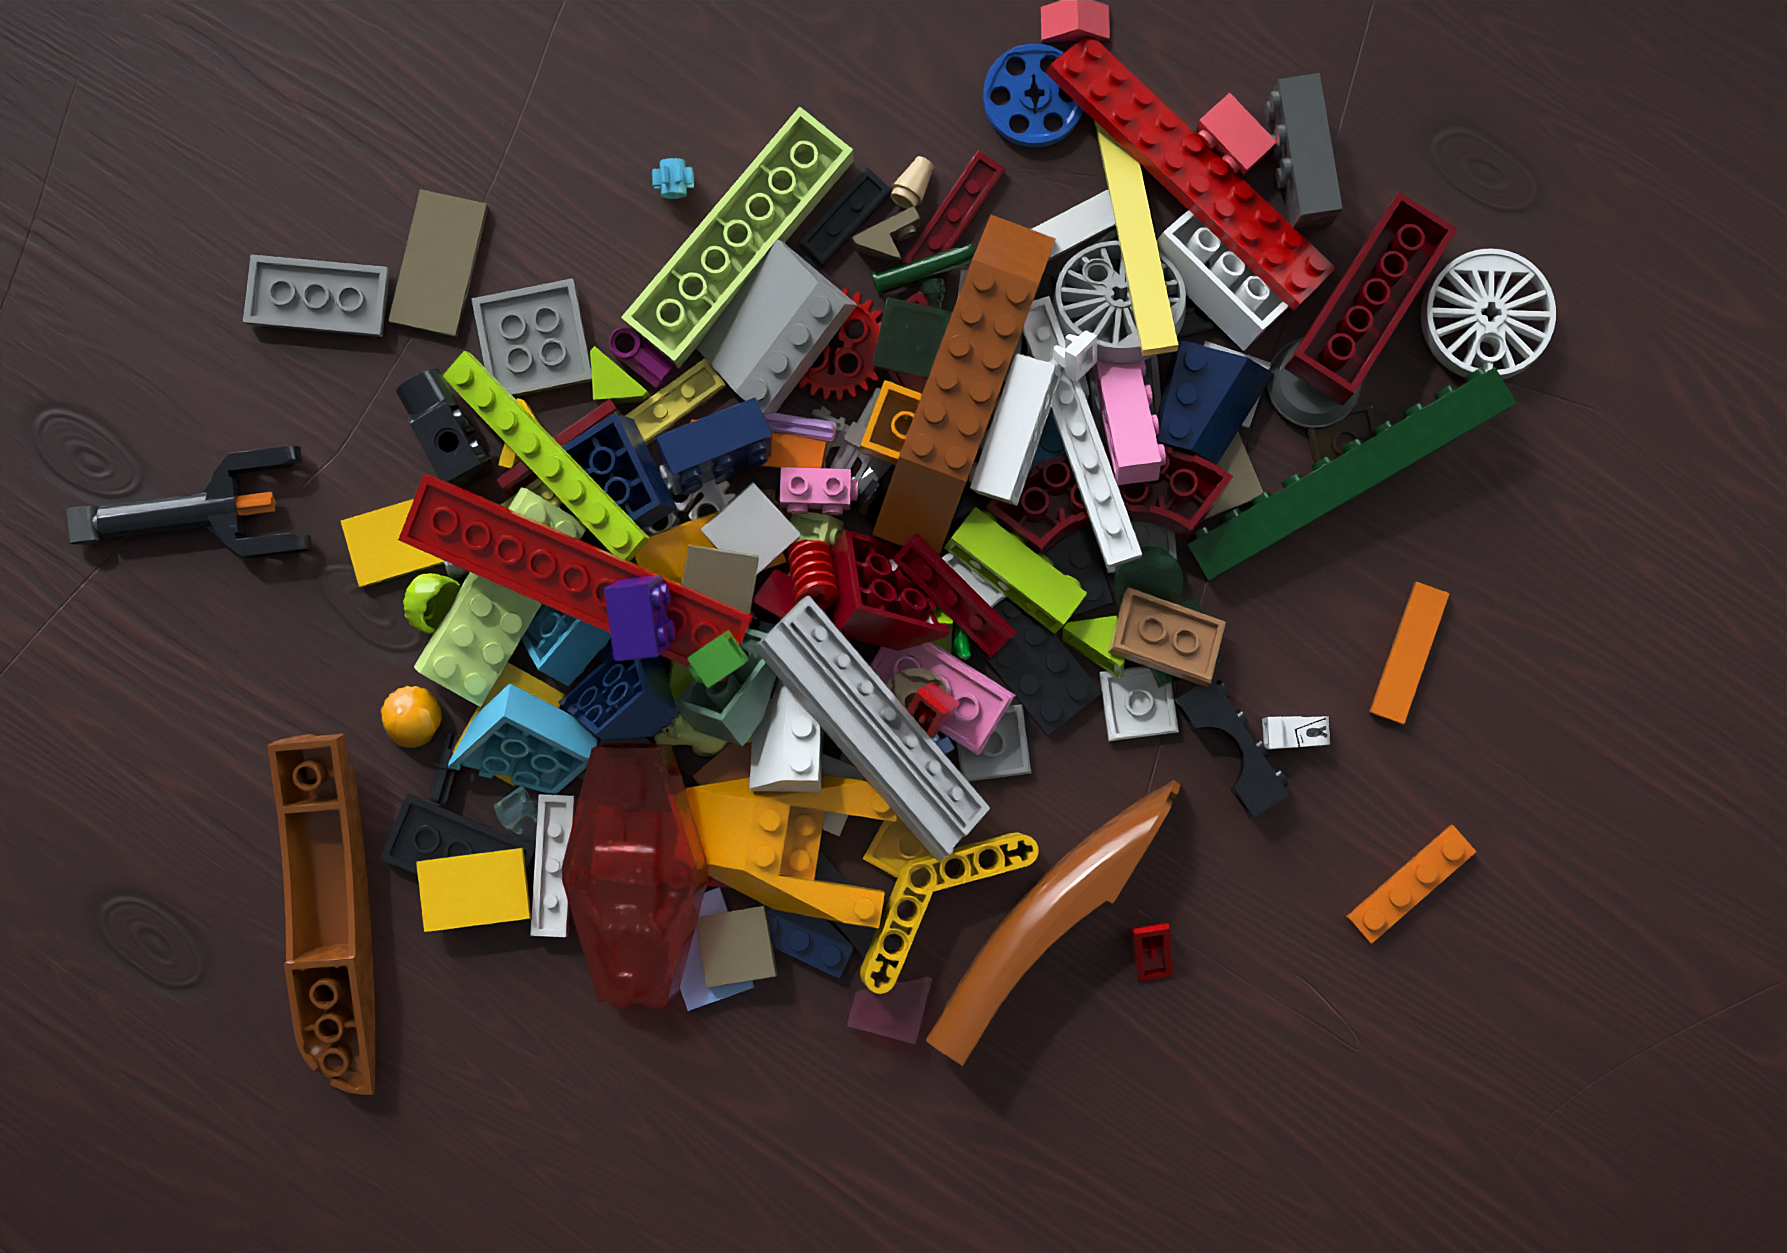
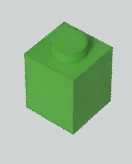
[687,630,749,688]

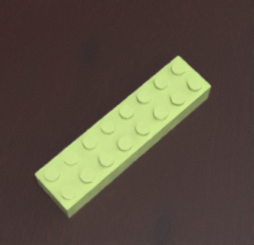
[621,107,854,369]

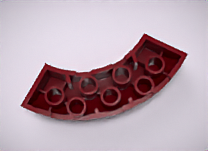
[985,444,1233,555]

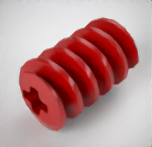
[787,539,839,611]

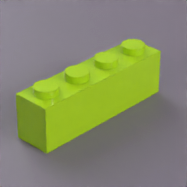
[944,507,1087,634]

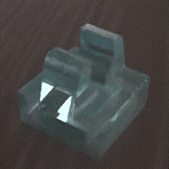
[493,786,538,834]

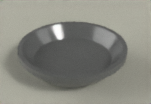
[1266,338,1361,429]

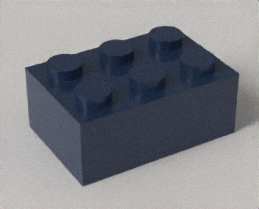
[656,397,772,495]

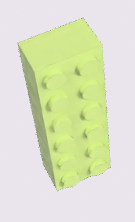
[414,487,587,707]

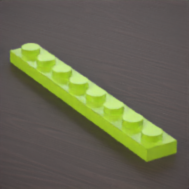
[443,351,650,562]

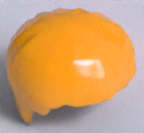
[381,686,442,748]

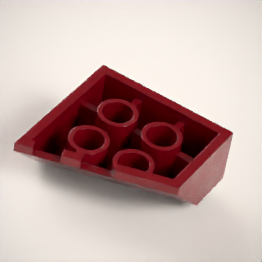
[831,530,950,651]

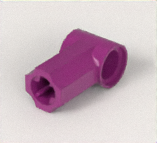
[609,327,676,390]

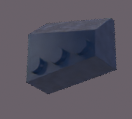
[1156,340,1274,465]
[562,413,677,529]
[558,654,678,739]

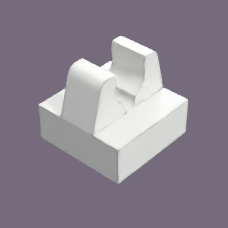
[1054,330,1098,382]

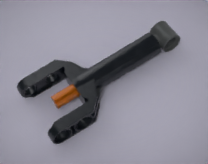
[66,446,312,559]

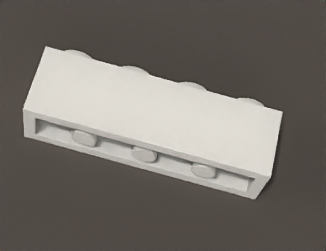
[969,353,1062,506]

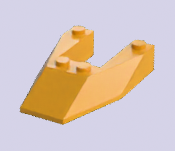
[675,774,897,928]

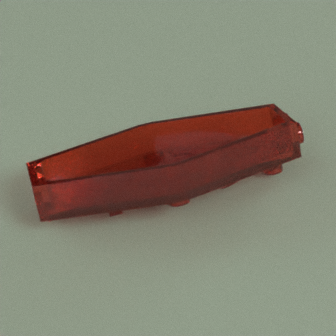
[561,743,708,1009]

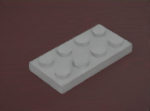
[243,255,390,337]

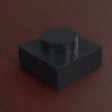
[851,479,887,527]

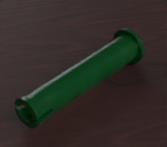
[871,242,975,299]

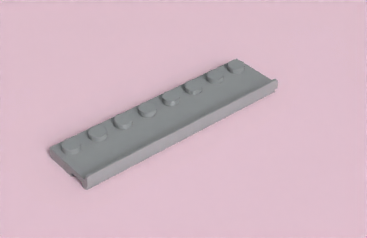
[754,595,990,860]

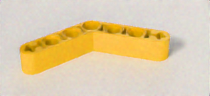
[860,832,1039,994]

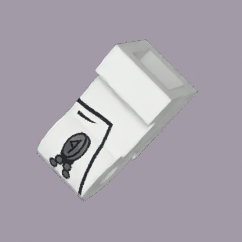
[1262,716,1330,750]

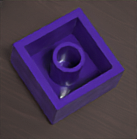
[604,575,675,661]

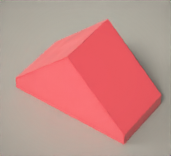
[1041,0,1110,42]

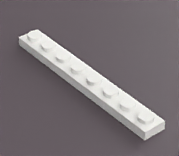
[1022,296,1142,569]

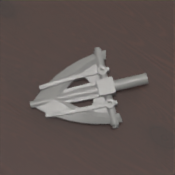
[811,387,892,514]

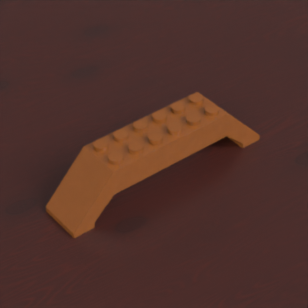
[872,215,1056,554]

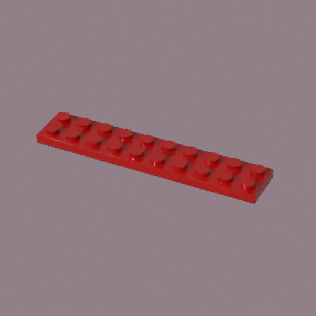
[1045,36,1337,311]
[398,474,754,683]

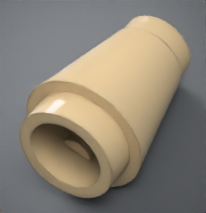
[890,156,934,209]

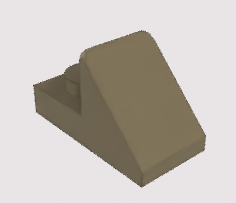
[852,206,920,265]

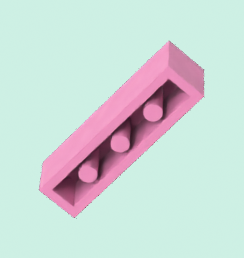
[1092,360,1166,485]

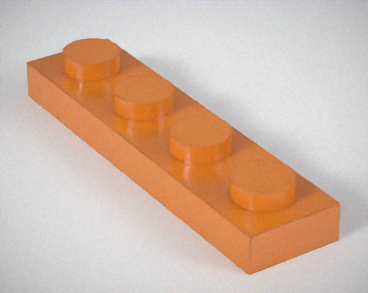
[1346,825,1477,944]

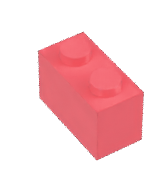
[1196,93,1277,179]

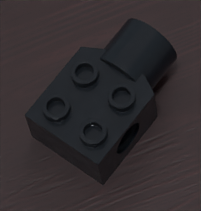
[396,368,492,489]

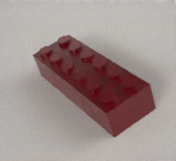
[1284,192,1457,406]

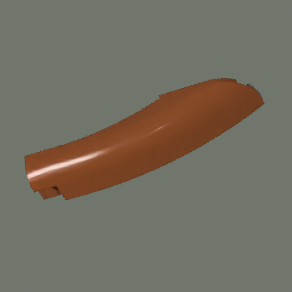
[267,733,375,1095]

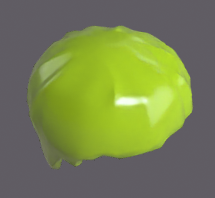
[403,573,461,634]

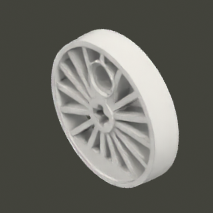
[1421,249,1556,379]

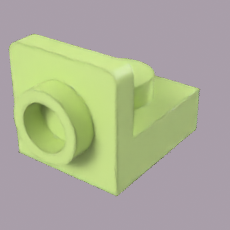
[790,512,844,548]

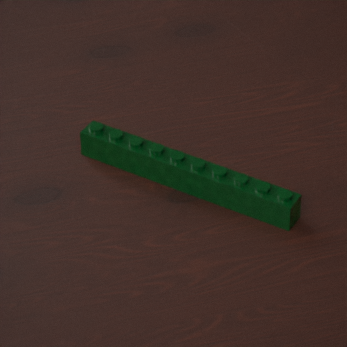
[1187,367,1517,582]

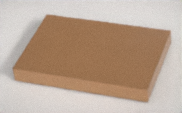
[1108,587,1226,687]

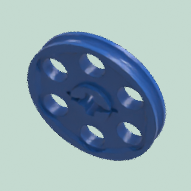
[983,44,1083,148]

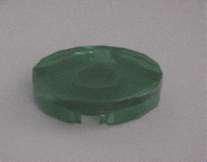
[1113,546,1184,603]

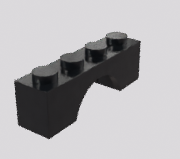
[1174,677,1289,818]

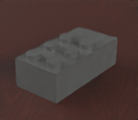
[1265,73,1343,231]

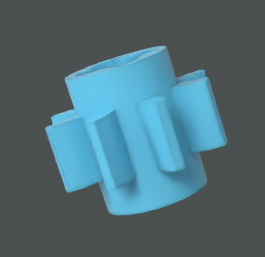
[652,158,694,199]

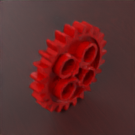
[799,288,893,401]

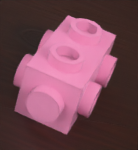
[780,467,858,515]

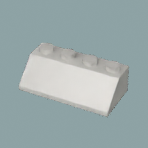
[749,678,824,792]

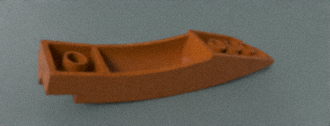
[926,780,1181,1066]

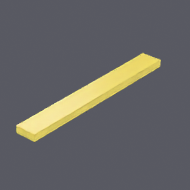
[1094,120,1178,356]
[501,358,727,508]

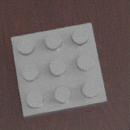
[472,278,592,397]

